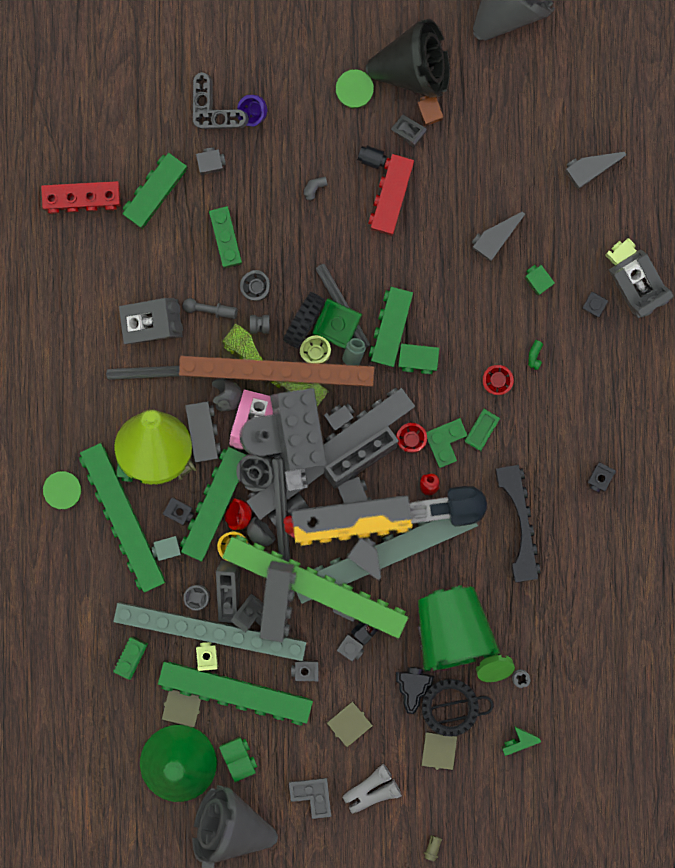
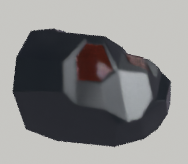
[351,621,379,645]

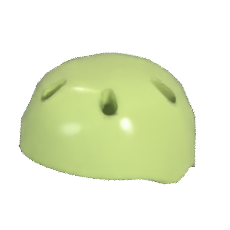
[300,335,331,364]

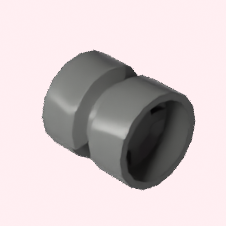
[184,584,210,611]

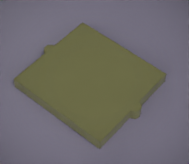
[162,689,201,727]
[327,701,373,747]
[421,732,457,770]

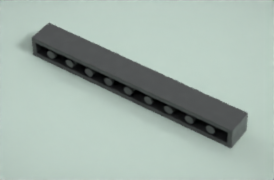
[246,388,415,520]

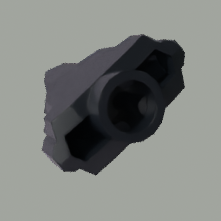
[396,667,434,714]

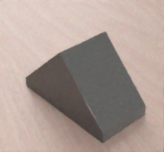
[391,115,427,148]

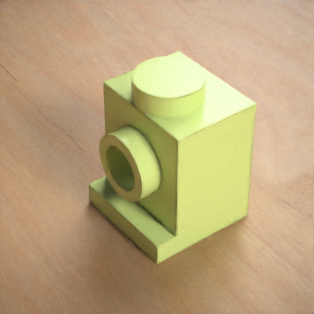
[605,238,636,265]
[196,642,218,671]

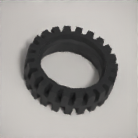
[283,292,326,349]
[422,679,479,736]

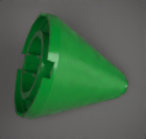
[140,724,217,802]

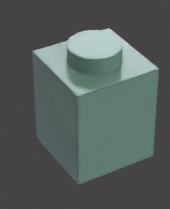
[151,536,182,561]

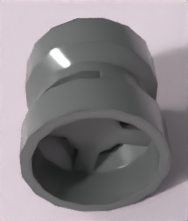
[250,315,270,334]

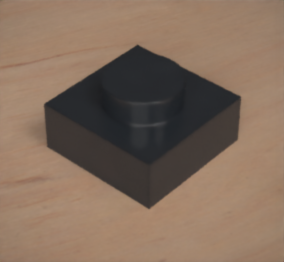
[582,292,608,318]

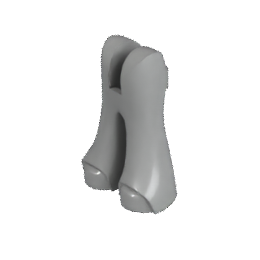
[342,764,402,814]

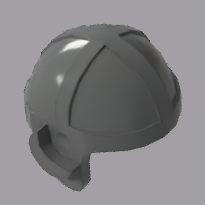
[212,379,242,412]

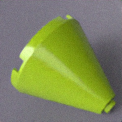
[115,410,192,484]

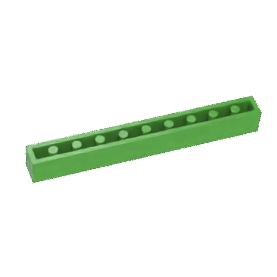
[222,535,408,638]

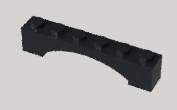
[495,465,541,583]

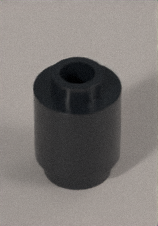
[357,145,387,169]

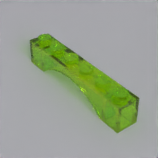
[222,323,329,407]

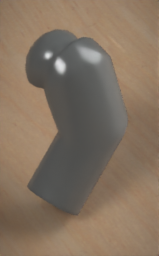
[304,176,328,200]

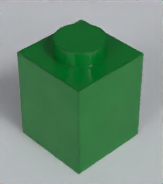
[524,265,555,296]

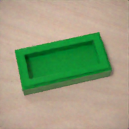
[464,409,500,451]

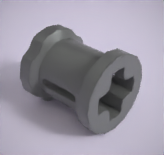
[512,669,530,688]

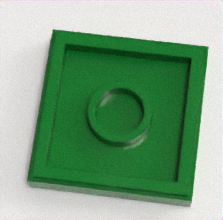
[312,298,363,349]

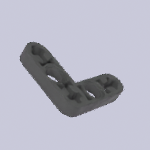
[193,72,249,129]

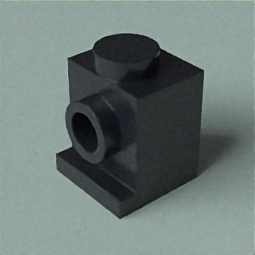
[587,462,616,493]
[163,497,194,525]

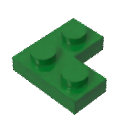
[426,418,467,468]

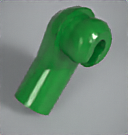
[528,340,543,370]

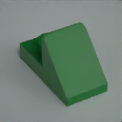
[501,726,541,756]

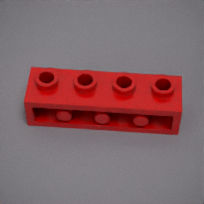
[41,181,121,214]

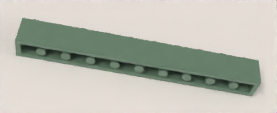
[297,518,478,604]
[114,602,307,661]

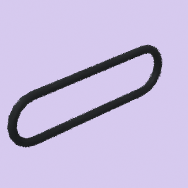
[431,696,494,724]

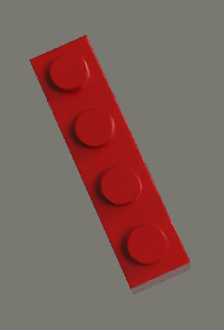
[368,154,414,236]

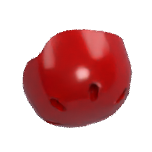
[483,365,514,395]
[396,423,427,454]
[224,498,252,530]

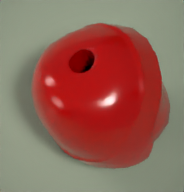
[420,473,440,495]

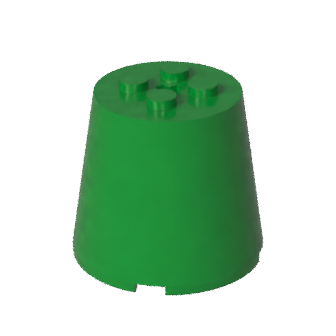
[418,585,500,671]

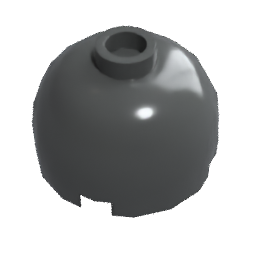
[236,454,274,491]

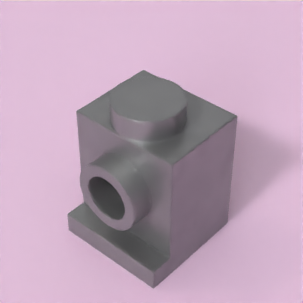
[285,469,308,491]

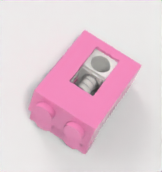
[229,389,273,450]

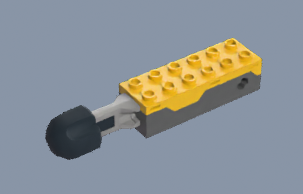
[284,486,487,545]

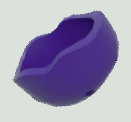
[238,95,268,127]

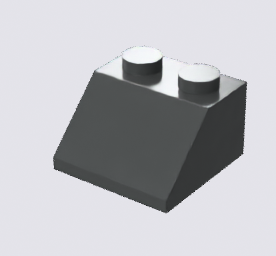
[347,537,381,580]

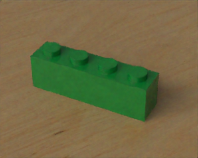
[122,152,188,230]
[369,287,413,368]

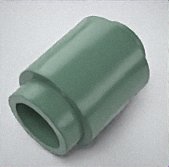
[342,338,365,366]

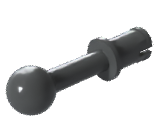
[182,298,238,319]

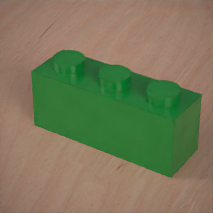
[209,206,242,269]

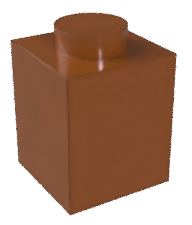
[417,96,443,126]

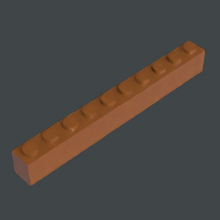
[179,356,374,387]

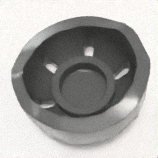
[240,270,271,301]
[247,517,276,546]

